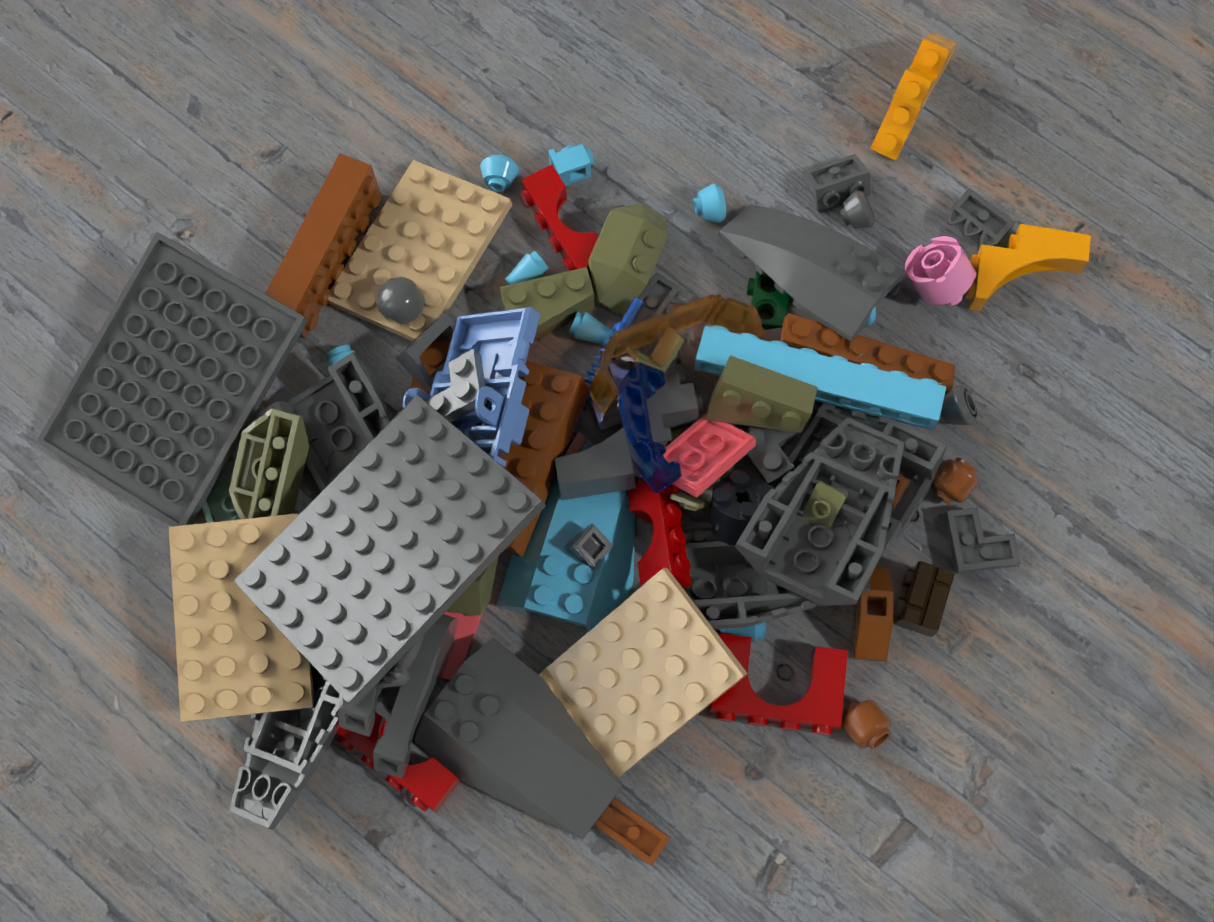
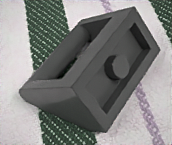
[396,312,456,392]

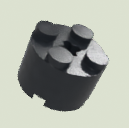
[709,470,774,545]

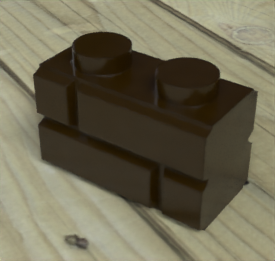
[894,561,955,637]

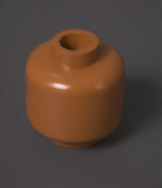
[932,457,978,504]
[842,700,891,749]

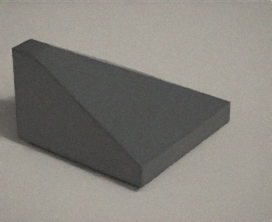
[565,524,613,569]

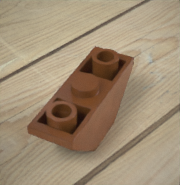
[854,567,893,662]

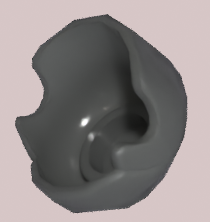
[375,277,425,324]

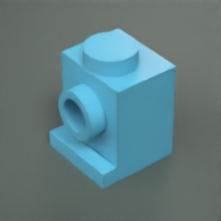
[548,144,594,186]

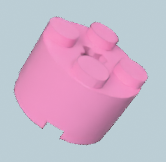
[905,236,976,306]

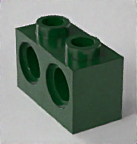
[743,270,789,335]

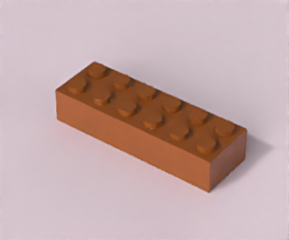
[265,153,381,339]
[497,360,590,558]

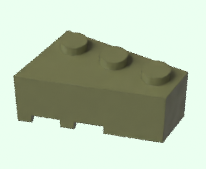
[500,267,595,341]
[704,355,818,433]

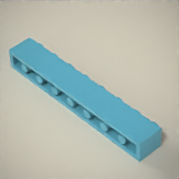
[694,325,946,430]

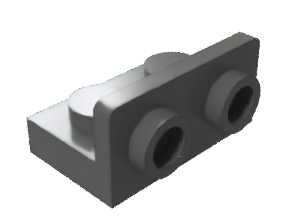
[802,154,870,212]

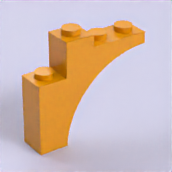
[870,32,958,161]

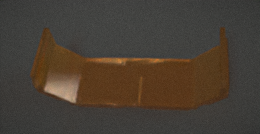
[588,294,766,415]

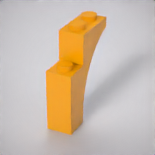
[966,224,1091,311]

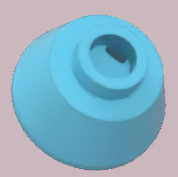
[480,155,519,192]
[693,183,726,223]

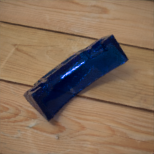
[619,363,682,493]

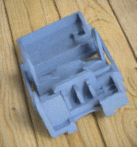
[403,307,541,467]

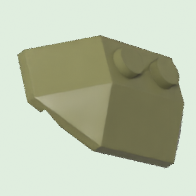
[588,203,668,317]
[229,408,309,519]

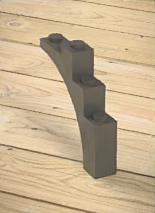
[555,337,704,500]

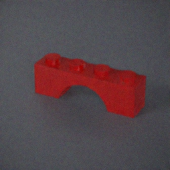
[520,164,598,278]
[627,472,692,589]
[336,712,461,812]

